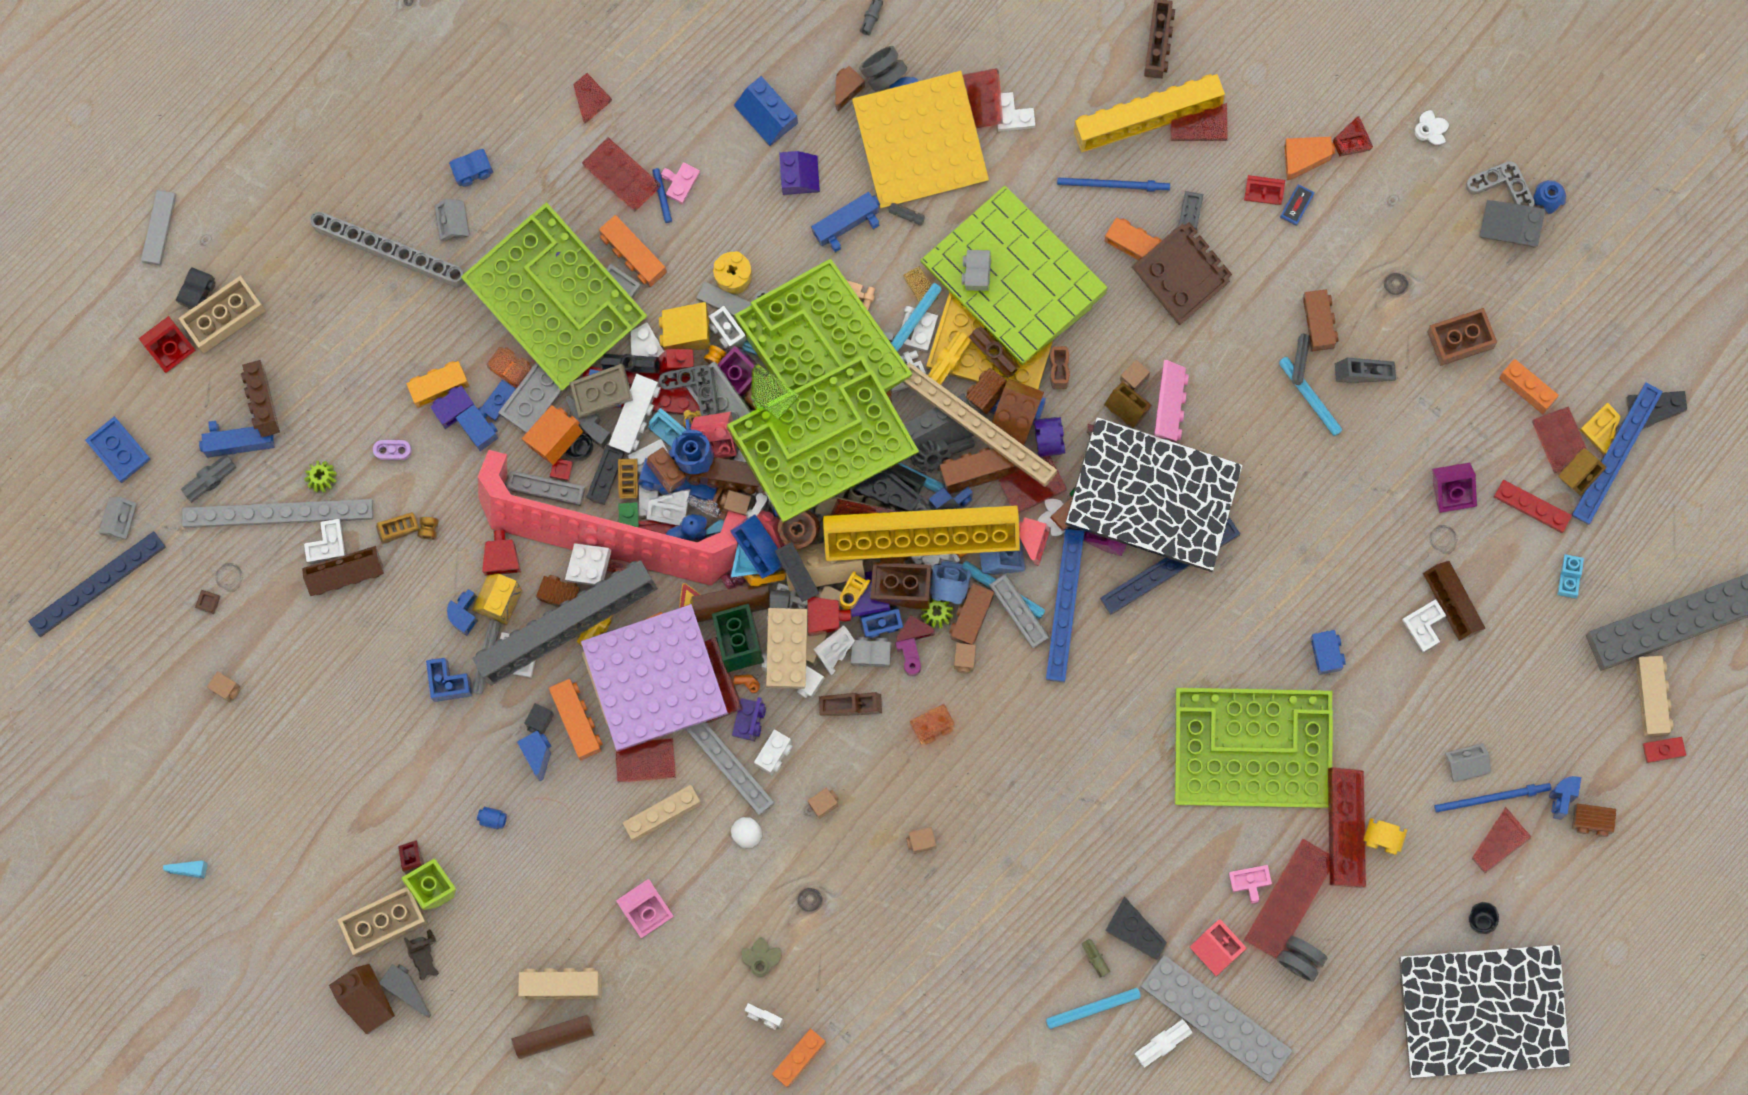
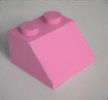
[616,879,674,938]

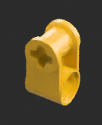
[839,571,871,610]

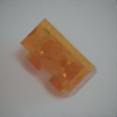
[910,704,955,745]

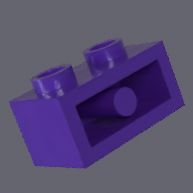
[430,386,474,429]

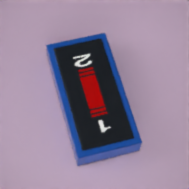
[1280,184,1315,226]

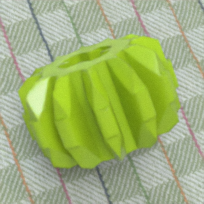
[304,461,337,493]
[921,597,953,629]

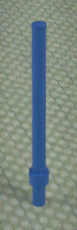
[1057,177,1170,192]
[1434,783,1552,813]

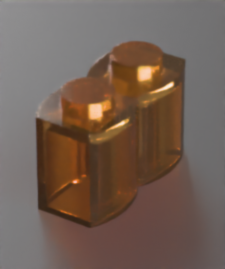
[486,347,531,388]

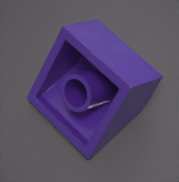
[779,151,820,195]

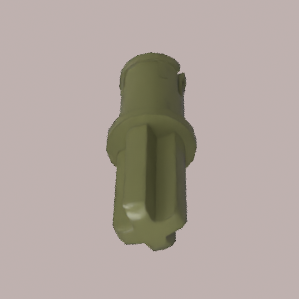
[1082,939,1111,978]

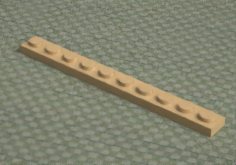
[902,362,1057,487]

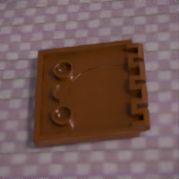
[1132,222,1232,325]

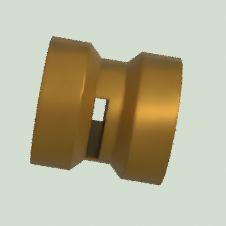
[417,517,439,540]

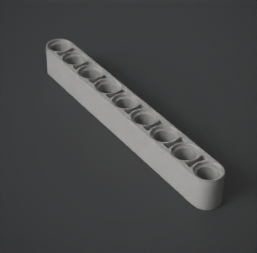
[310,212,465,287]

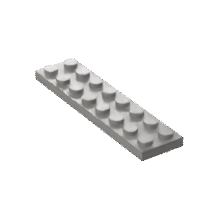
[1141,955,1293,1083]

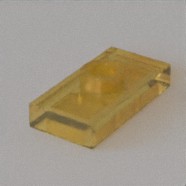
[903,266,938,302]

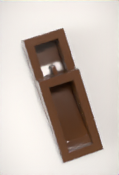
[819,692,882,716]

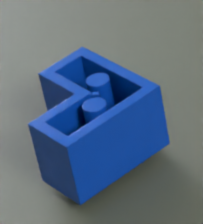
[426,658,472,702]

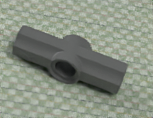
[181,454,237,503]

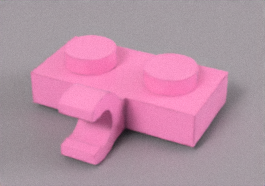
[661,162,700,204]
[1229,865,1272,904]

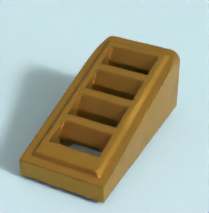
[618,458,639,499]
[376,512,419,544]

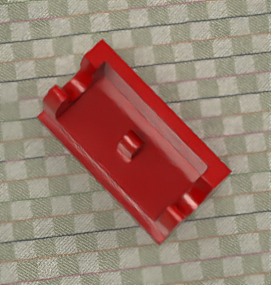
[1244,175,1285,205]

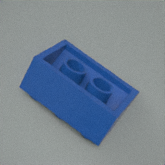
[734,76,798,146]

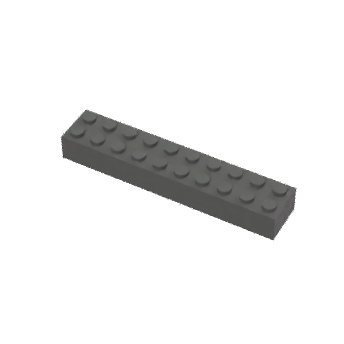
[472,560,658,686]
[1586,574,1748,671]

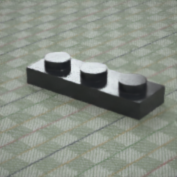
[586,445,625,505]
[775,542,819,602]

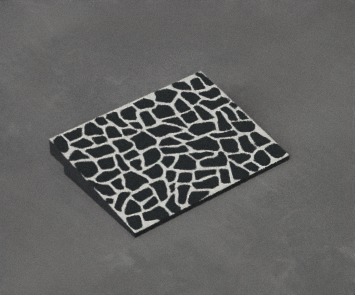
[1065,417,1242,572]
[1399,945,1570,1078]

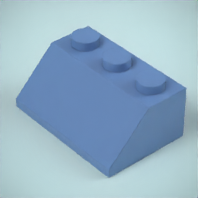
[980,515,1025,575]

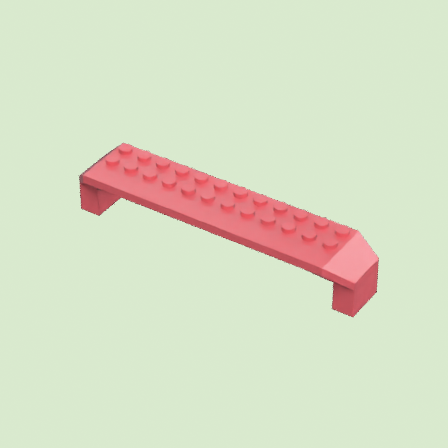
[478,450,747,586]

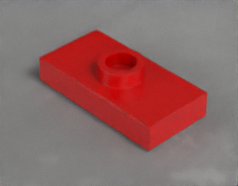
[1643,737,1686,763]

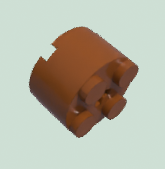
[778,510,820,549]

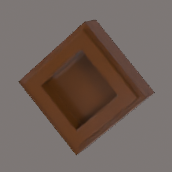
[195,590,221,614]

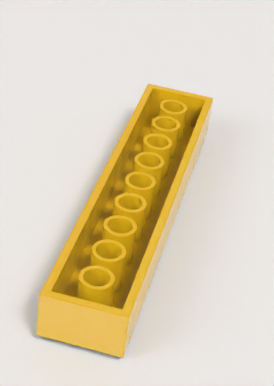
[823,506,1020,561]

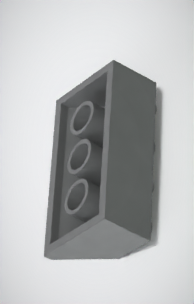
[904,393,974,466]

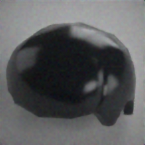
[566,433,593,461]
[1469,902,1499,934]

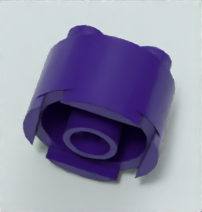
[1034,417,1065,457]

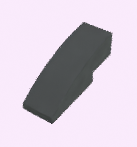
[566,396,612,449]

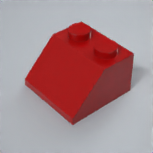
[138,316,196,373]

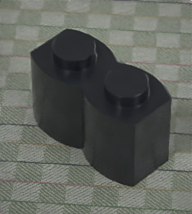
[176,267,216,309]

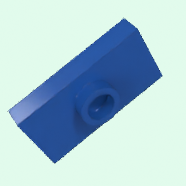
[481,379,516,421]

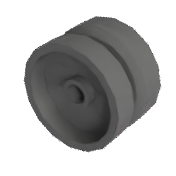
[859,46,907,91]
[1276,935,1328,982]

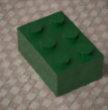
[712,604,765,673]

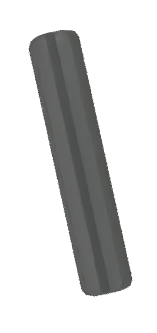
[1292,333,1310,385]

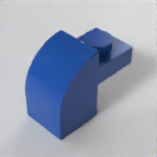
[929,487,973,510]
[447,589,478,636]

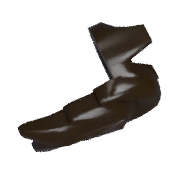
[404,929,439,980]

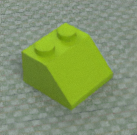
[401,858,456,910]

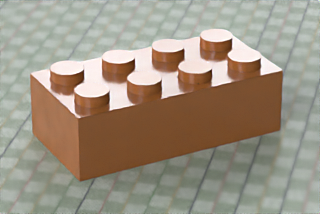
[940,447,1020,494]

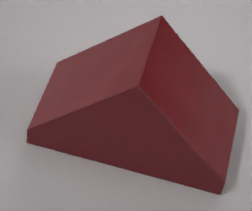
[896,615,935,642]
[398,840,424,875]

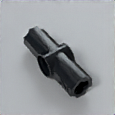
[601,354,660,374]

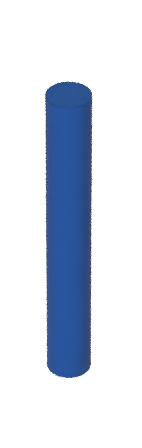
[652,168,672,223]

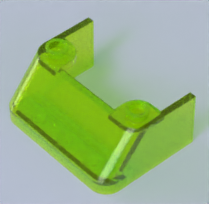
[751,363,799,420]

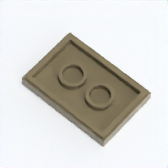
[570,364,633,419]

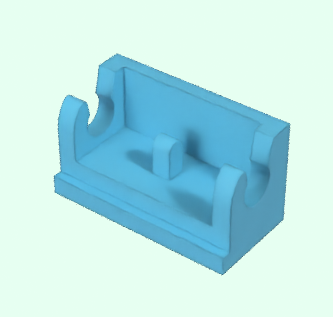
[648,408,686,448]

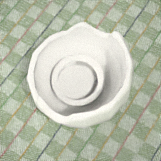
[731,817,762,848]

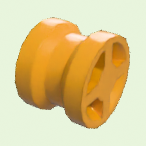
[703,345,727,364]

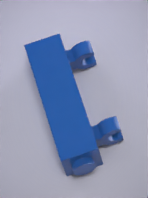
[811,192,880,253]
[199,417,275,458]

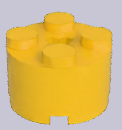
[713,251,752,294]
[1363,818,1408,855]

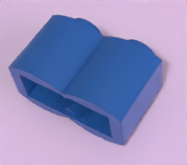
[449,149,493,187]

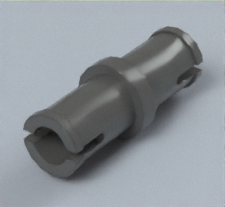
[860,0,883,35]

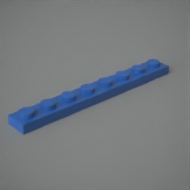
[1572,382,1663,525]
[1046,529,1084,682]

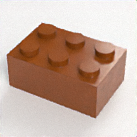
[1427,308,1497,366]
[992,378,1044,445]

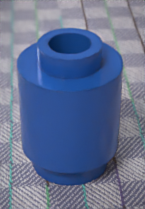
[477,806,507,830]

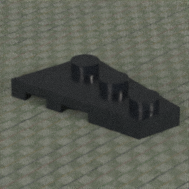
[1626,391,1687,428]
[1105,896,1167,960]

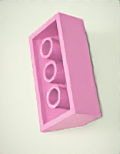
[1154,360,1189,443]

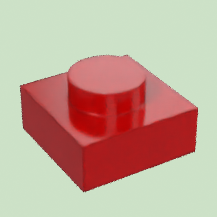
[550,459,573,481]

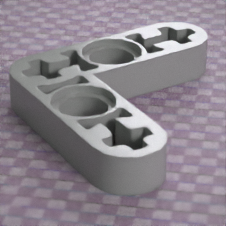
[1466,161,1534,207]

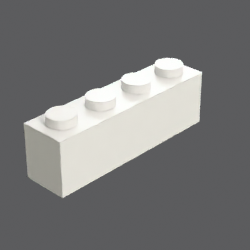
[609,374,661,453]

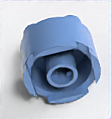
[931,561,971,604]

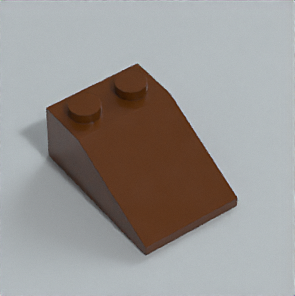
[870,562,932,609]
[329,964,395,1034]

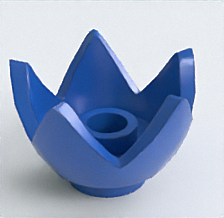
[1533,180,1566,214]

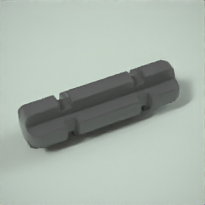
[889,203,925,225]

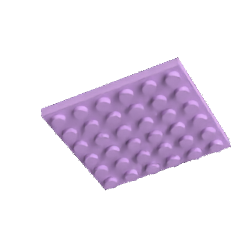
[581,604,728,751]

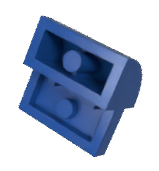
[1549,776,1582,820]

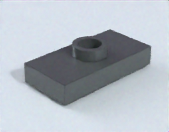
[1178,191,1204,230]

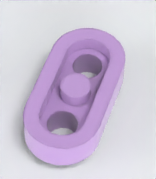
[373,440,412,460]

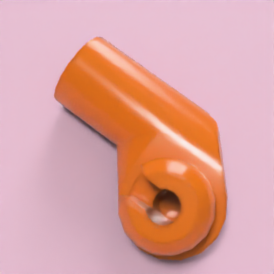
[734,674,760,693]

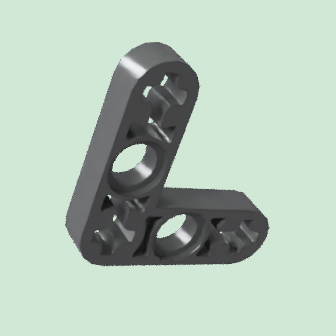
[659,365,719,416]

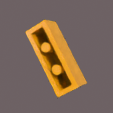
[406,361,470,408]

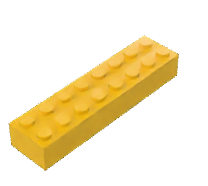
[1074,74,1225,153]

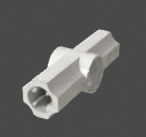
[1135,1019,1192,1068]

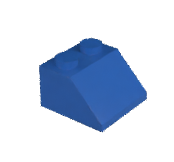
[517,731,552,781]

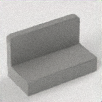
[435,199,469,241]
[99,497,137,539]
[1445,743,1491,782]

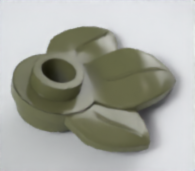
[742,937,781,977]

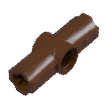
[969,326,1020,379]

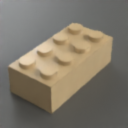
[178,275,266,354]
[786,543,865,591]
[766,608,807,689]
[337,887,428,957]
[518,968,602,1000]

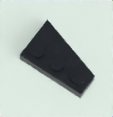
[854,469,923,512]

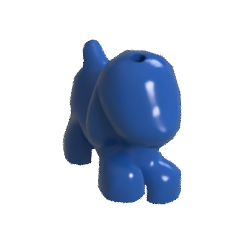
[665,514,707,541]

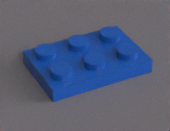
[85,416,151,483]

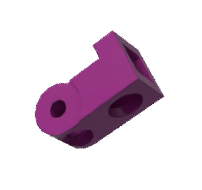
[895,638,921,676]

